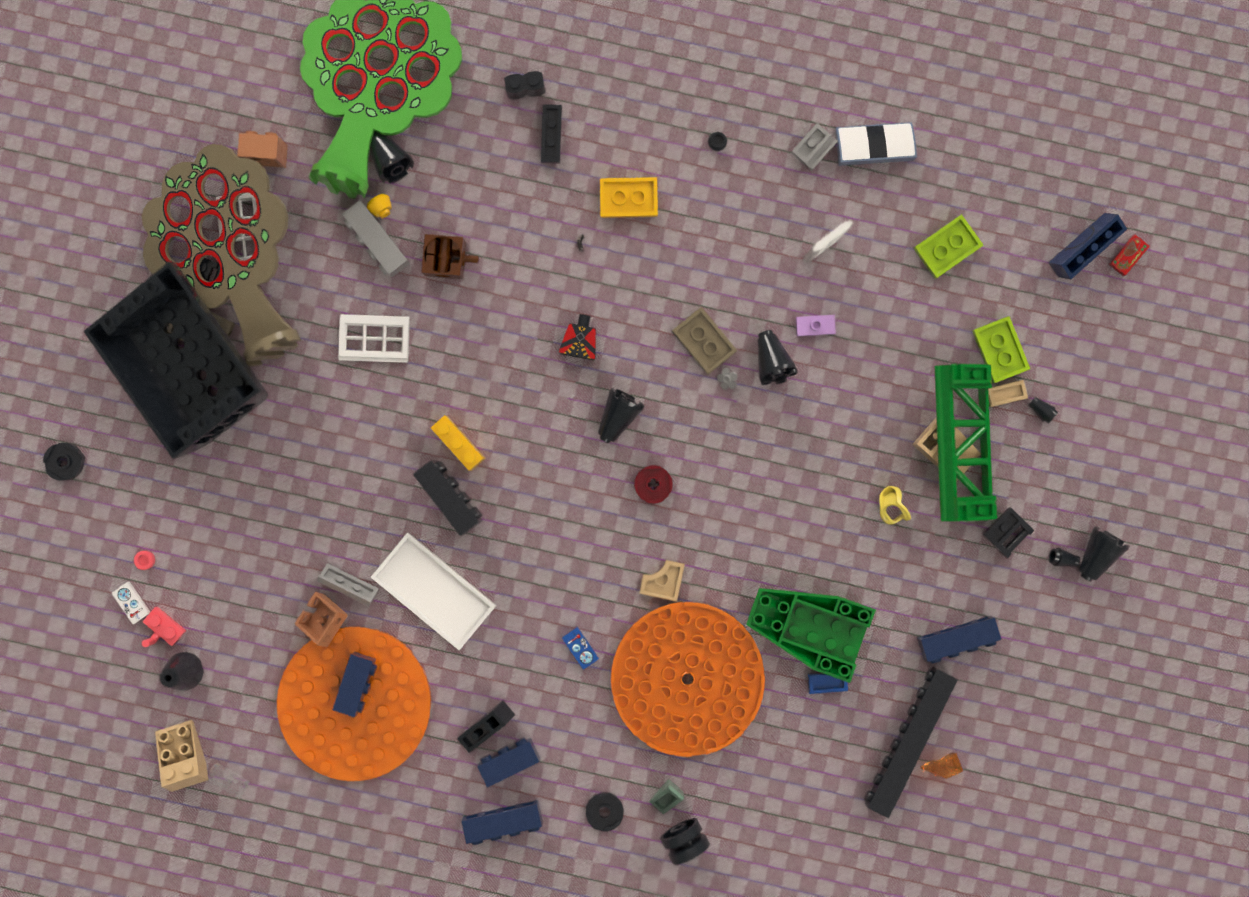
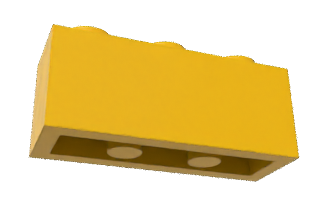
[431,415,486,471]

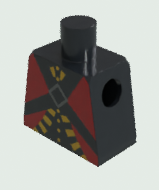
[559,314,596,361]

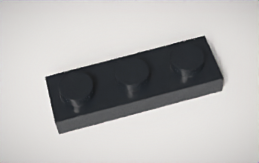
[541,104,562,164]

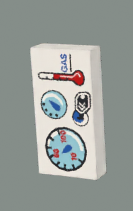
[112,582,150,625]

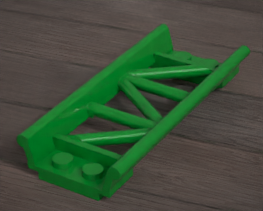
[934,364,997,522]

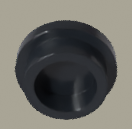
[708,132,727,151]

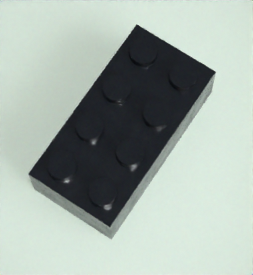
[413,460,483,536]

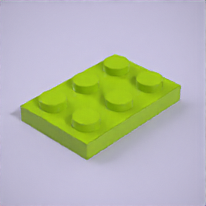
[913,214,984,279]
[972,316,1030,384]

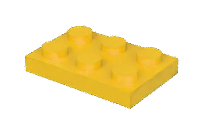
[600,177,658,218]

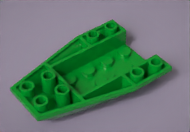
[746,588,876,683]

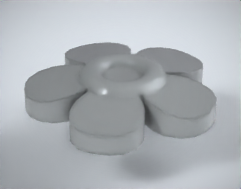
[717,368,738,390]

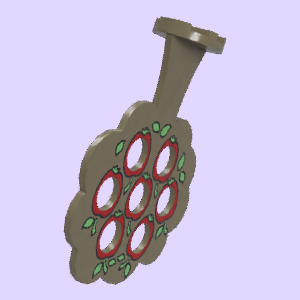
[142,144,302,367]

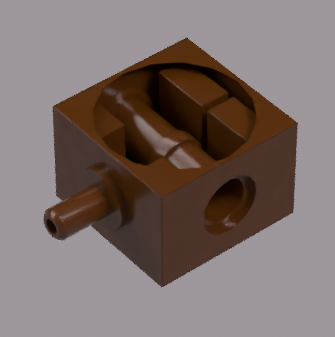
[421,234,479,279]

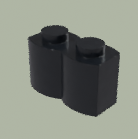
[504,71,545,99]

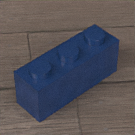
[332,652,377,717]
[477,737,541,788]

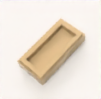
[988,380,1028,408]

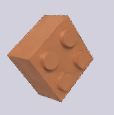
[237,131,288,168]

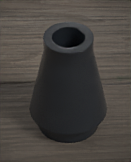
[1028,397,1058,424]
[1049,548,1080,567]

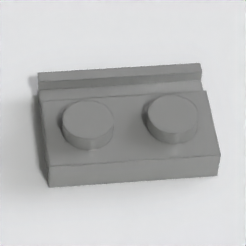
[791,123,838,171]

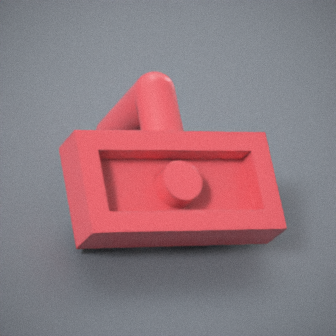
[142,607,186,647]

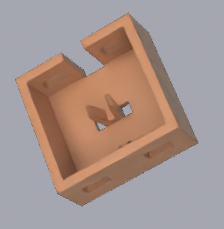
[294,592,348,647]

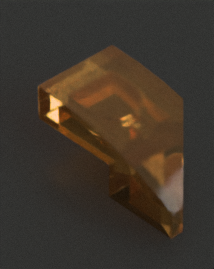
[920,753,963,779]

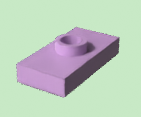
[796,315,836,337]

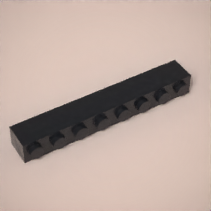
[864,667,958,819]

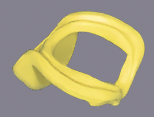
[879,486,911,524]

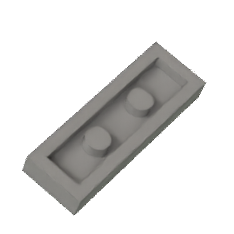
[317,563,379,606]

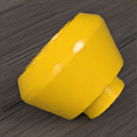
[367,194,392,219]

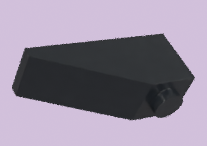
[457,700,515,753]

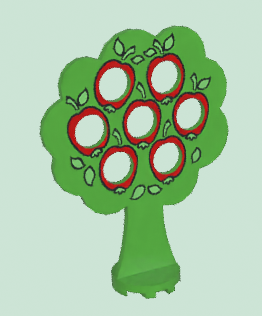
[300,0,462,199]

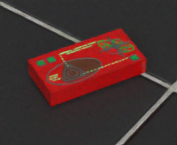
[1109,234,1150,276]

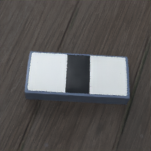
[836,122,917,166]

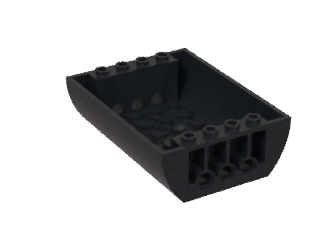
[83,261,268,459]

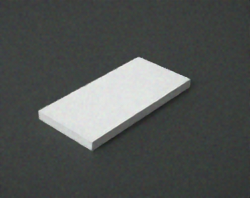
[371,532,496,650]

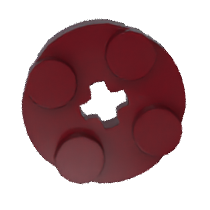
[634,465,673,504]

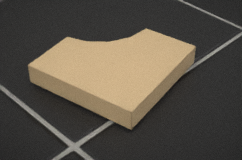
[639,560,685,602]

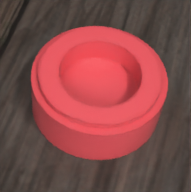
[134,551,155,570]

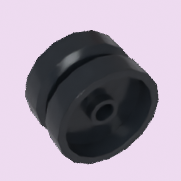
[660,818,710,865]

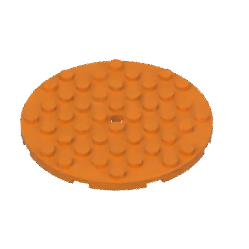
[611,602,765,757]
[277,626,431,781]

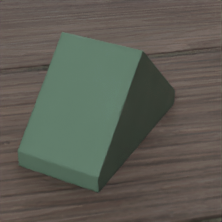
[649,779,684,814]

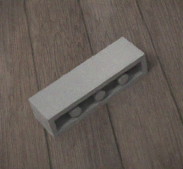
[342,200,410,277]

